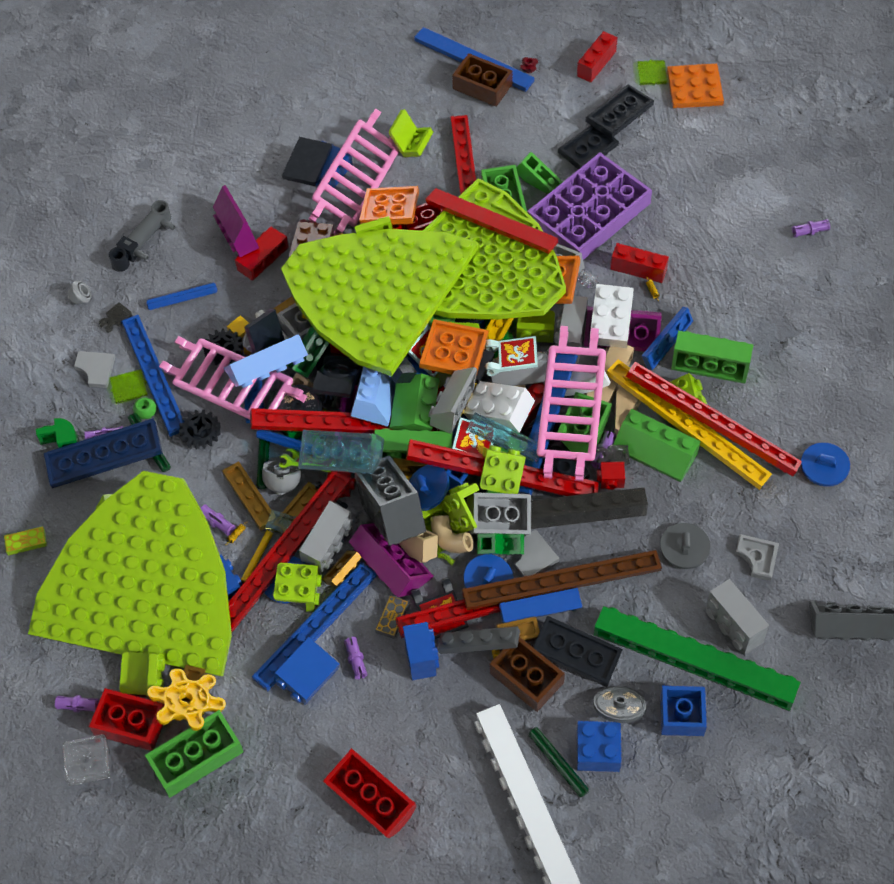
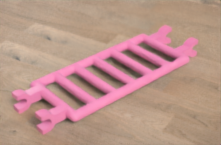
[308,109,399,236]
[536,326,606,481]
[159,336,307,420]

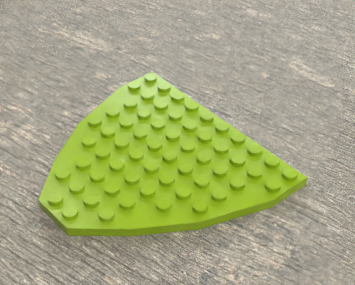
[423,178,566,319]
[281,229,479,376]
[28,471,232,676]

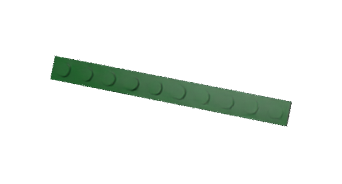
[594,606,801,711]

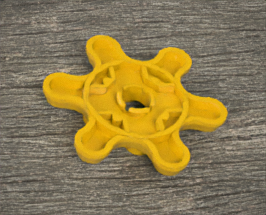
[147,669,226,731]

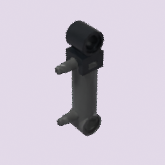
[109,200,175,272]

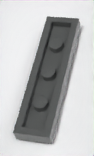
[437,626,520,654]

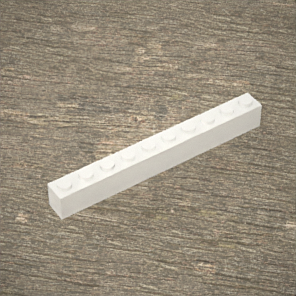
[474,704,580,884]

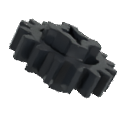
[203,328,244,366]
[179,409,221,449]

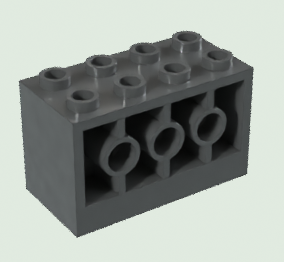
[353,455,426,546]

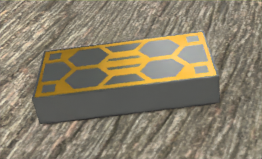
[375,595,409,639]

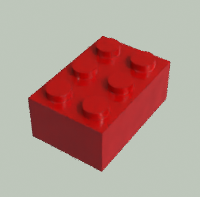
[89,688,164,751]

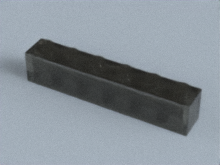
[531,487,648,529]

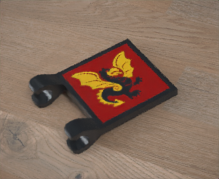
[411,577,468,639]

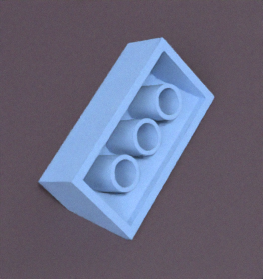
[224,334,308,388]
[351,366,396,426]

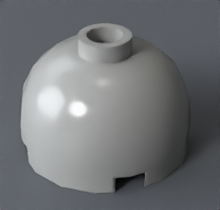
[262,460,301,495]

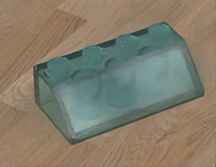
[298,430,384,474]

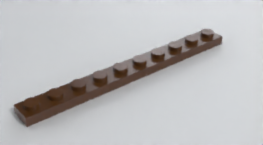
[462,550,662,610]

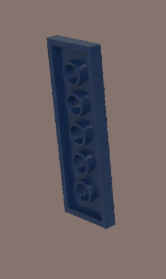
[44,418,163,489]

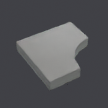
[74,351,116,388]
[515,529,559,577]
[735,534,779,581]

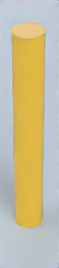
[241,530,273,583]

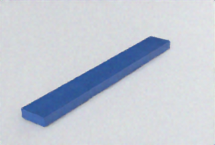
[414,27,534,92]
[121,315,183,437]
[518,353,578,495]
[252,562,377,692]

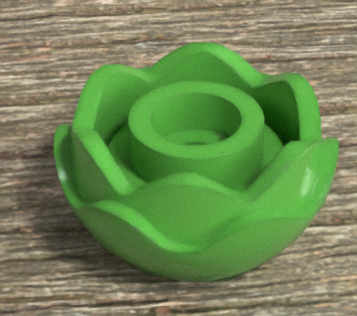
[133,397,157,419]

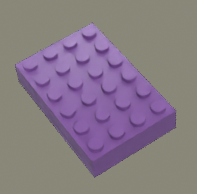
[527,153,652,260]

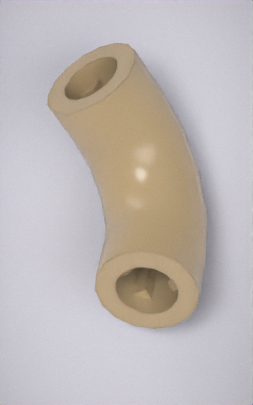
[430,515,473,553]

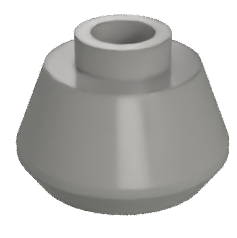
[68,281,91,304]

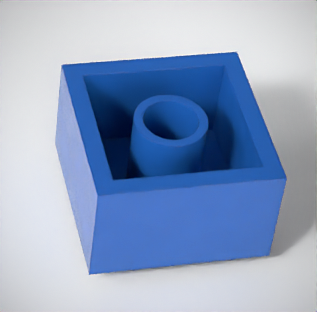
[403,622,440,680]
[660,686,707,736]
[577,721,621,772]

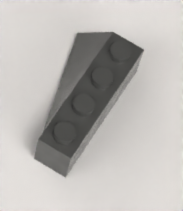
[809,600,894,641]

